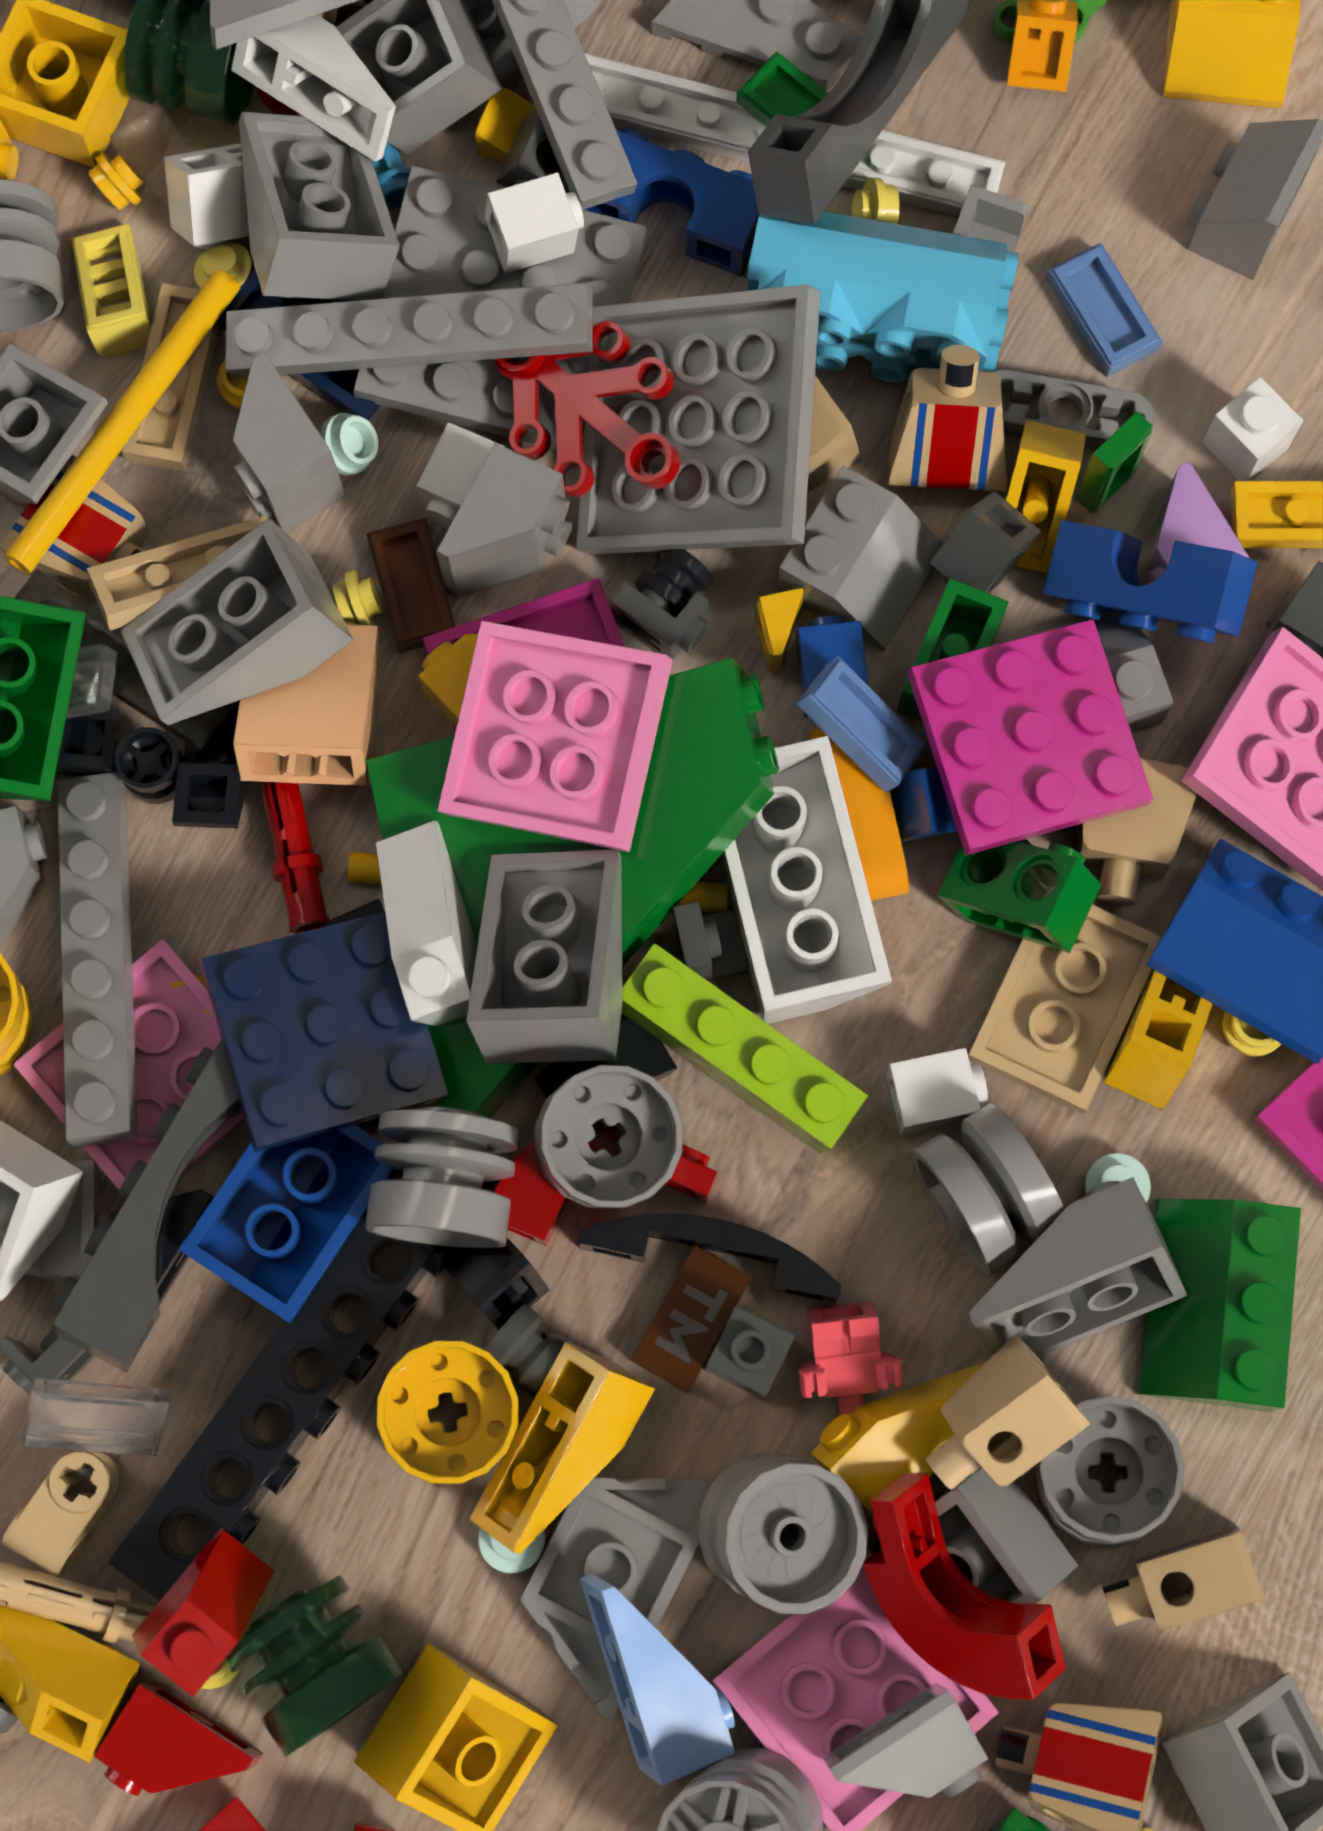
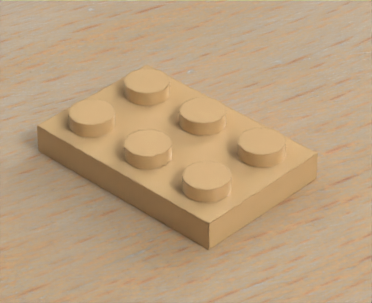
[968,887,1161,1114]

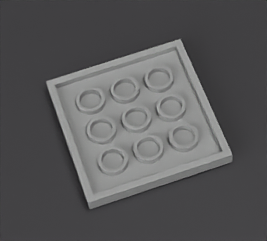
[354,165,648,450]
[576,284,821,555]

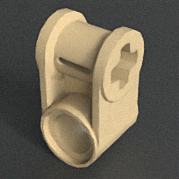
[1,1450,121,1578]

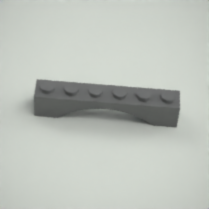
[748,0,969,225]
[49,1039,242,1373]

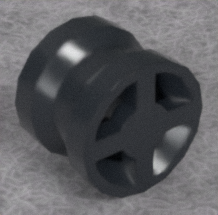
[635,549,714,618]

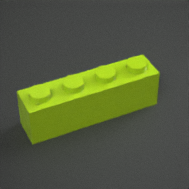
[621,943,868,1154]

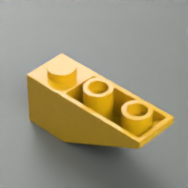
[0,1605,140,1763]

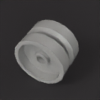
[911,1103,1065,1276]
[698,1453,868,1614]

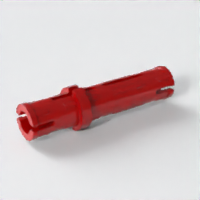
[260,782,330,934]

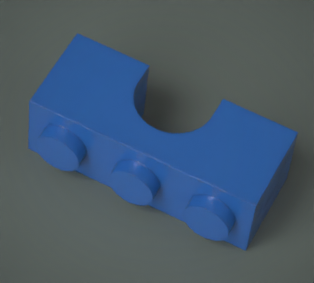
[584,128,759,276]
[1043,520,1258,644]

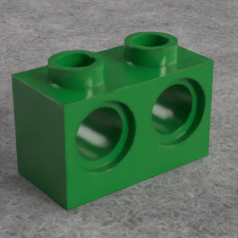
[938,839,1101,953]

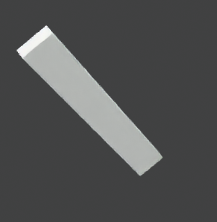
[529,53,1006,217]

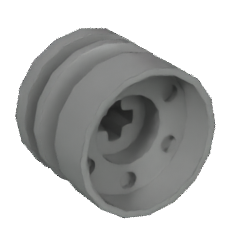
[0,179,64,332]
[534,1065,683,1208]
[365,1107,519,1249]
[1034,1396,1185,1548]
[657,1748,823,1831]

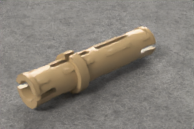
[0,1561,156,1644]

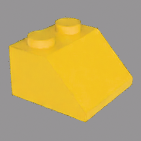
[1162,0,1301,109]
[353,1643,558,1831]

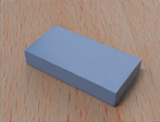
[1046,243,1163,377]
[796,656,927,793]

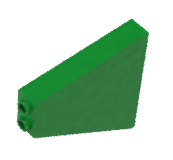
[366,658,779,1119]

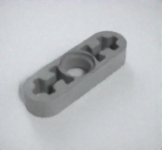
[994,370,1154,450]

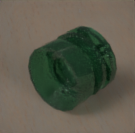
[124,0,255,126]
[223,1575,405,1758]

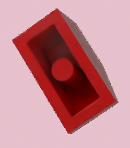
[132,1527,274,1697]
[94,1681,263,1796]

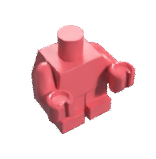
[798,1301,904,1416]

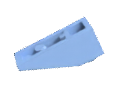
[579,1574,735,1786]

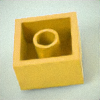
[0,0,144,168]

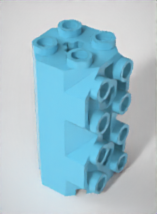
[747,211,1019,382]

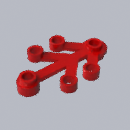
[494,320,680,497]

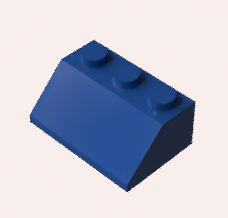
[1146,838,1323,1064]
[178,1125,393,1324]

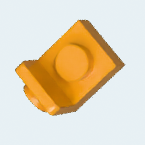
[1007,0,1078,92]

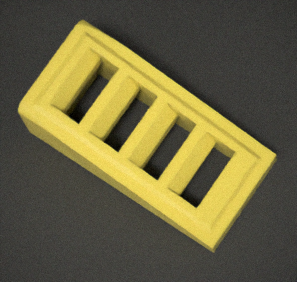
[71,223,153,358]

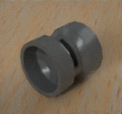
[485,1303,573,1396]

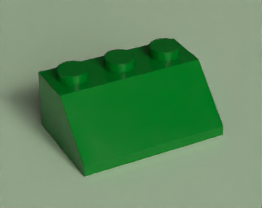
[0,596,86,802]
[1138,1199,1301,1412]

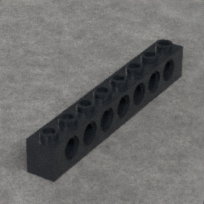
[107,1169,495,1602]

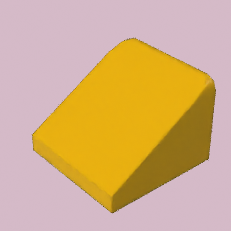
[475,87,541,163]
[755,588,804,674]

